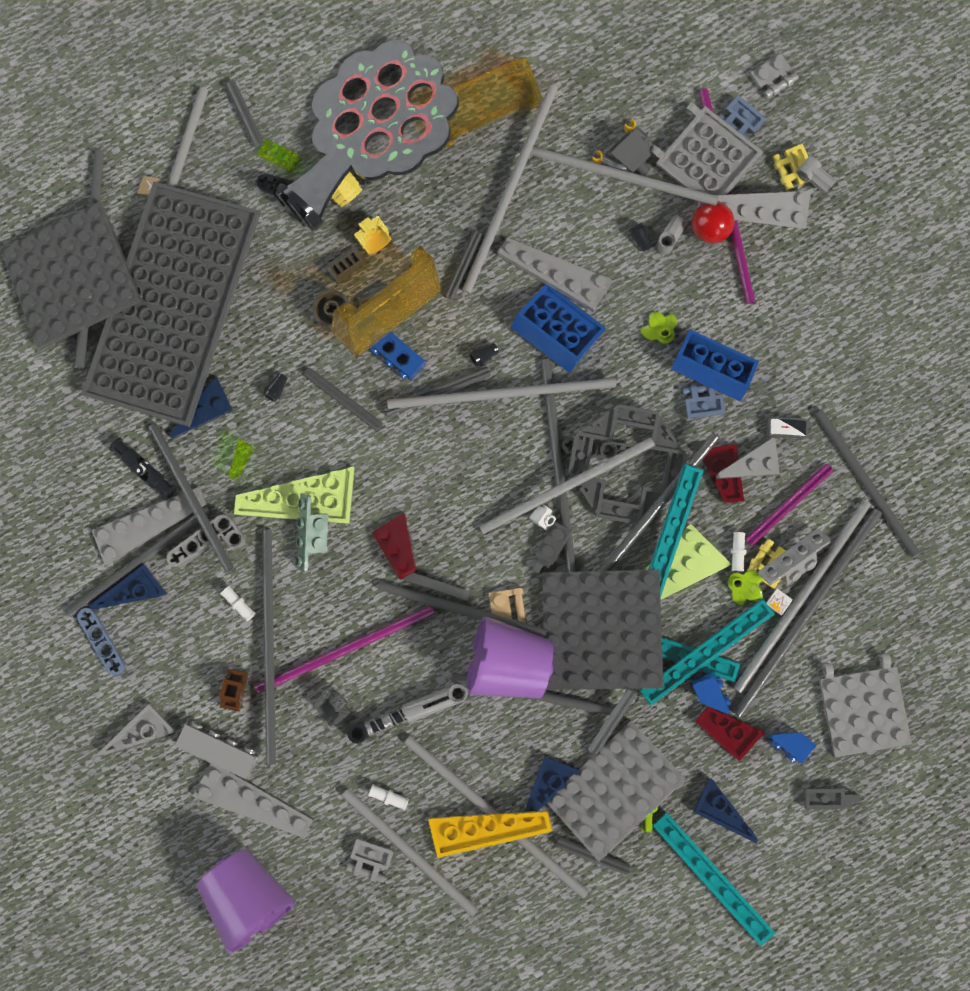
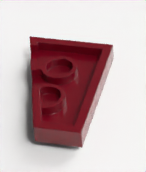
[703,444,744,504]
[371,513,417,580]
[695,707,765,762]

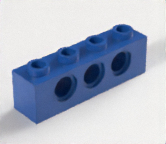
[353,312,426,381]

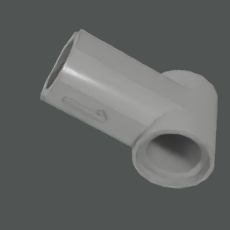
[796,156,836,194]
[656,215,687,255]

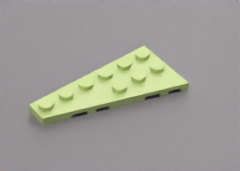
[234,466,355,524]
[644,524,732,600]

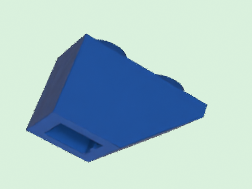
[692,671,731,713]
[768,731,817,764]

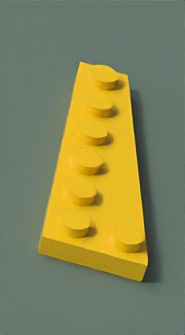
[428,811,553,858]

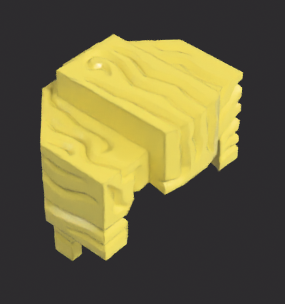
[331,172,362,207]
[354,216,392,255]

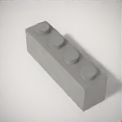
[175,722,259,779]

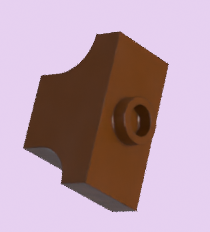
[219,669,249,712]

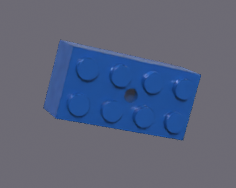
[671,329,759,401]

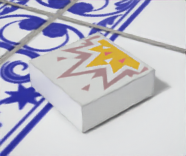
[766,588,792,616]

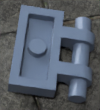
[719,95,766,140]
[682,384,726,419]

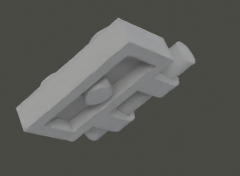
[749,53,798,98]
[346,838,394,883]

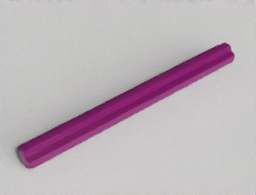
[745,464,833,546]

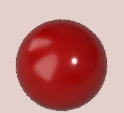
[691,201,735,244]

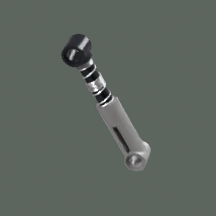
[347,683,468,744]

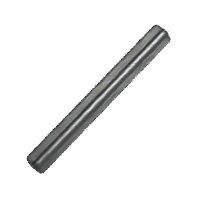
[304,368,382,431]

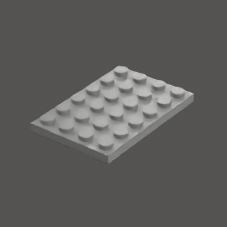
[547,721,686,862]

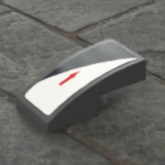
[767,417,808,439]

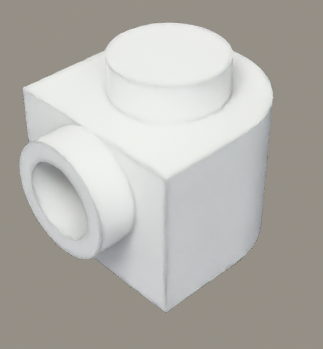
[529,505,556,531]

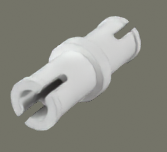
[731,532,746,572]
[220,586,256,622]
[368,784,409,811]

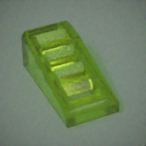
[257,139,300,174]
[229,439,255,481]

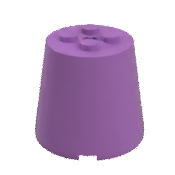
[467,616,553,699]
[196,849,297,954]

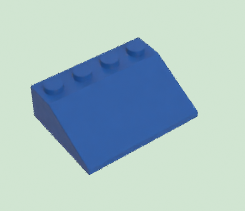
[510,284,606,373]

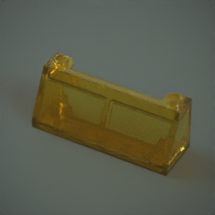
[419,57,543,148]
[331,245,441,358]

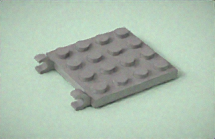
[650,102,763,195]
[819,654,912,757]

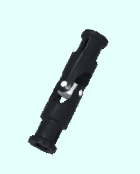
[109,437,176,500]

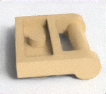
[489,588,528,624]

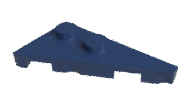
[170,377,233,439]
[90,564,167,610]
[524,756,580,812]
[693,778,758,844]

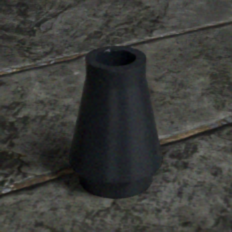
[629,222,653,252]
[469,343,499,366]
[263,373,288,402]

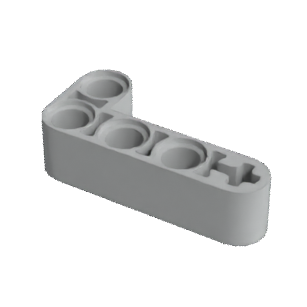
[167,515,246,568]

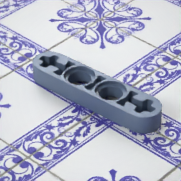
[77,608,126,675]

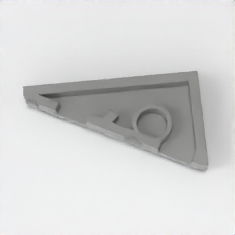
[716,438,780,479]
[99,704,176,756]

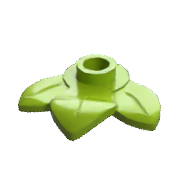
[640,312,677,344]
[728,570,763,606]

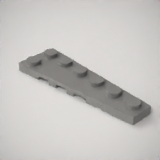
[697,191,811,229]
[497,238,613,312]
[92,487,207,566]
[192,763,314,838]

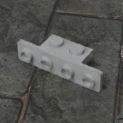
[759,529,831,585]

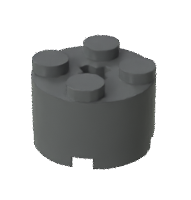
[312,289,353,332]

